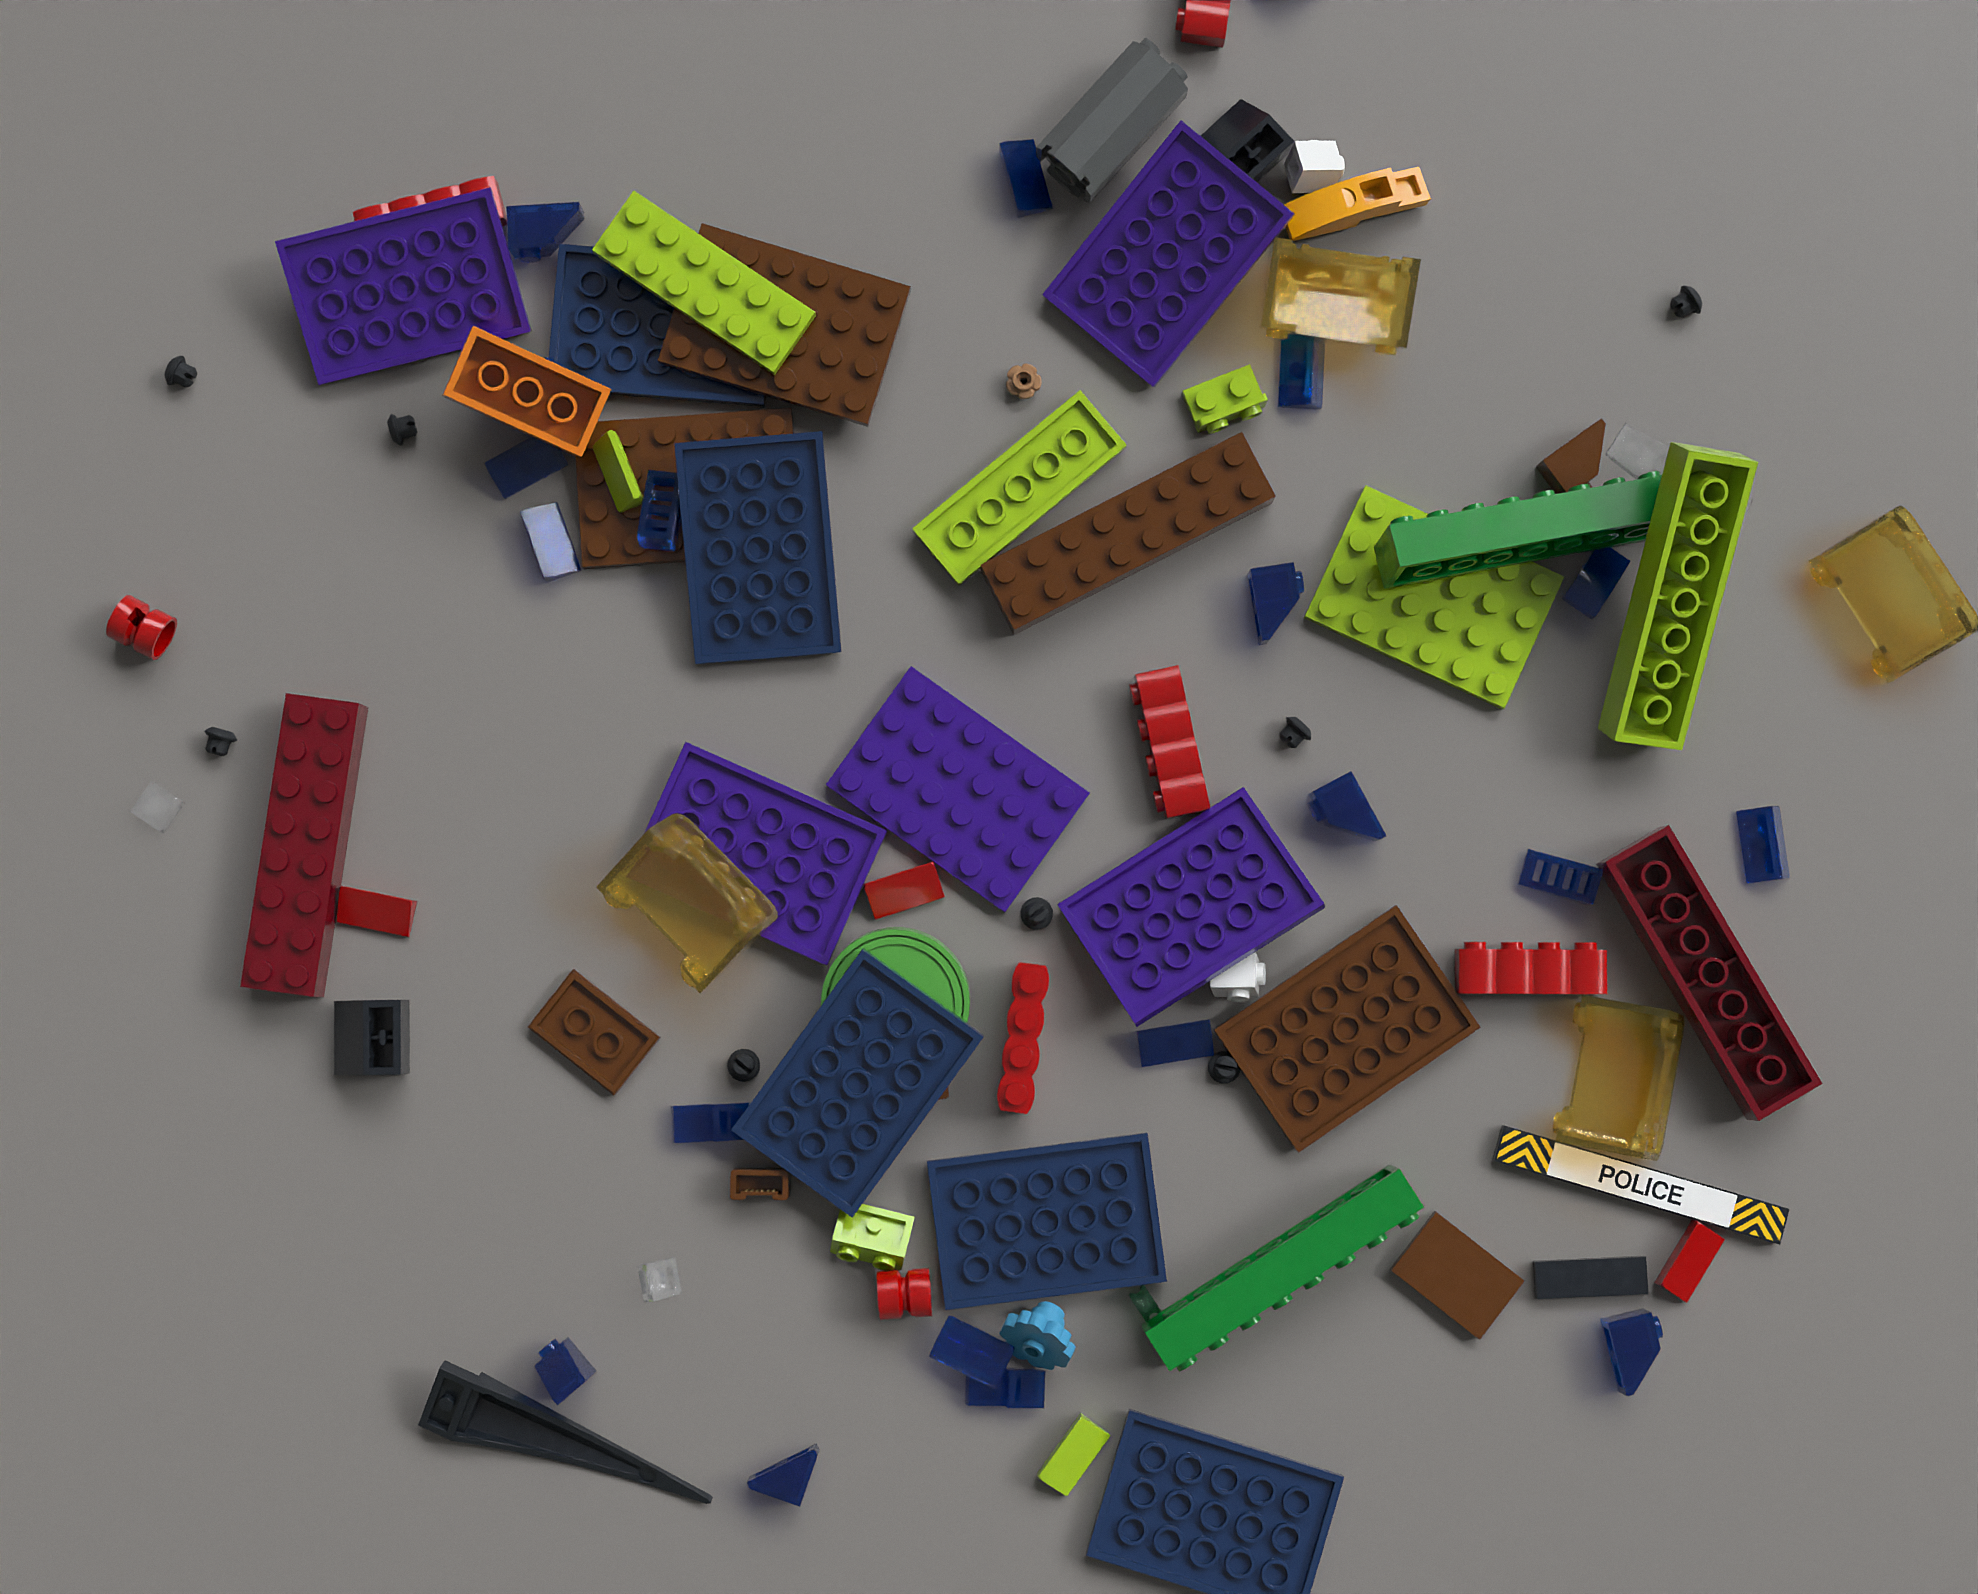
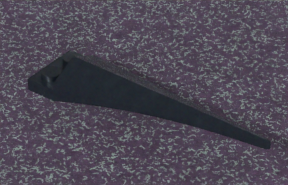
[418,1360,713,1504]

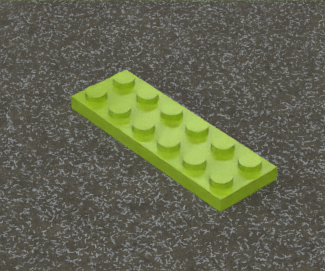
[592,190,816,375]
[912,390,1127,586]

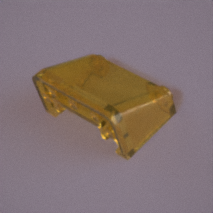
[1260,238,1421,355]
[1808,506,1978,683]
[596,813,778,993]
[1553,995,1684,1161]

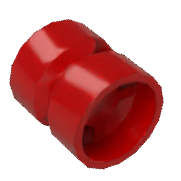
[106,595,177,660]
[877,1267,932,1320]

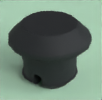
[1670,285,1703,318]
[164,355,197,388]
[387,414,418,446]
[1279,716,1311,748]
[204,727,237,757]
[1020,897,1053,930]
[727,1049,760,1082]
[1208,1051,1241,1084]

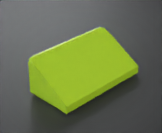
[593,430,644,512]
[1037,1413,1111,1496]

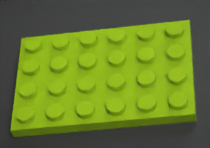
[1304,485,1564,710]

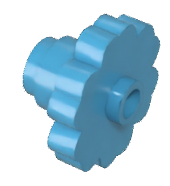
[999,1301,1076,1370]

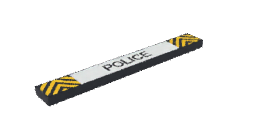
[1492,1125,1790,1245]

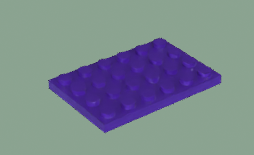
[1042,120,1295,387]
[275,187,532,385]
[826,666,1090,913]
[625,742,887,966]
[1057,787,1325,1027]

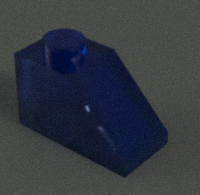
[506,202,585,263]
[1247,562,1304,645]
[1307,771,1386,841]
[1600,1308,1663,1396]
[534,1337,597,1406]

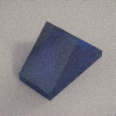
[747,1443,820,1507]

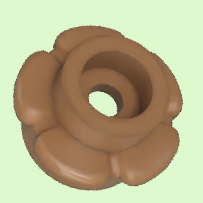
[1006,363,1042,399]

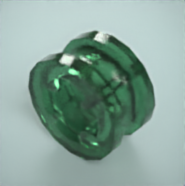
[1128,1285,1162,1322]

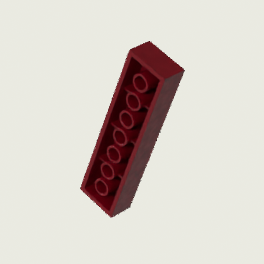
[240,693,368,997]
[1596,825,1823,1121]

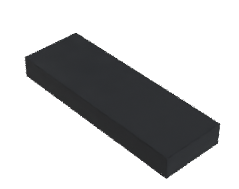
[1533,1256,1648,1299]

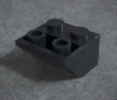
[1201,99,1294,182]
[334,1000,410,1075]

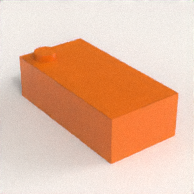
[442,326,611,458]

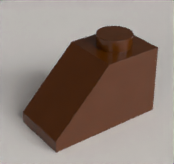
[1536,418,1606,494]

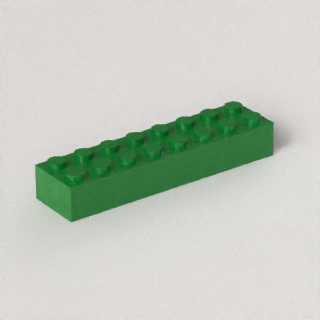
[1374,471,1662,589]
[1141,1165,1424,1372]

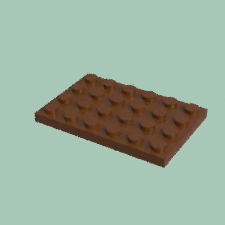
[658,223,911,427]
[575,408,794,569]
[1213,905,1481,1153]

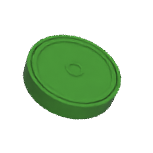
[821,927,970,1023]

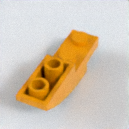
[1284,167,1431,242]

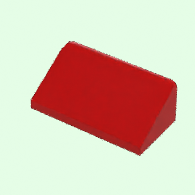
[863,861,945,920]
[337,886,417,937]
[1654,1219,1725,1303]

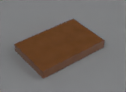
[528,969,661,1095]
[1390,1211,1524,1340]

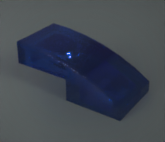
[1562,547,1630,619]
[671,1102,749,1143]
[965,1366,1046,1408]

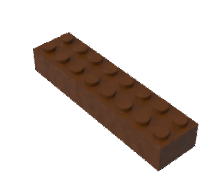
[981,432,1276,635]

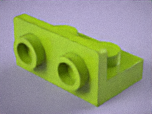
[1182,364,1268,434]
[830,1204,915,1271]

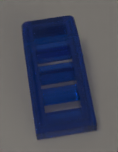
[637,470,681,551]
[1518,849,1603,905]

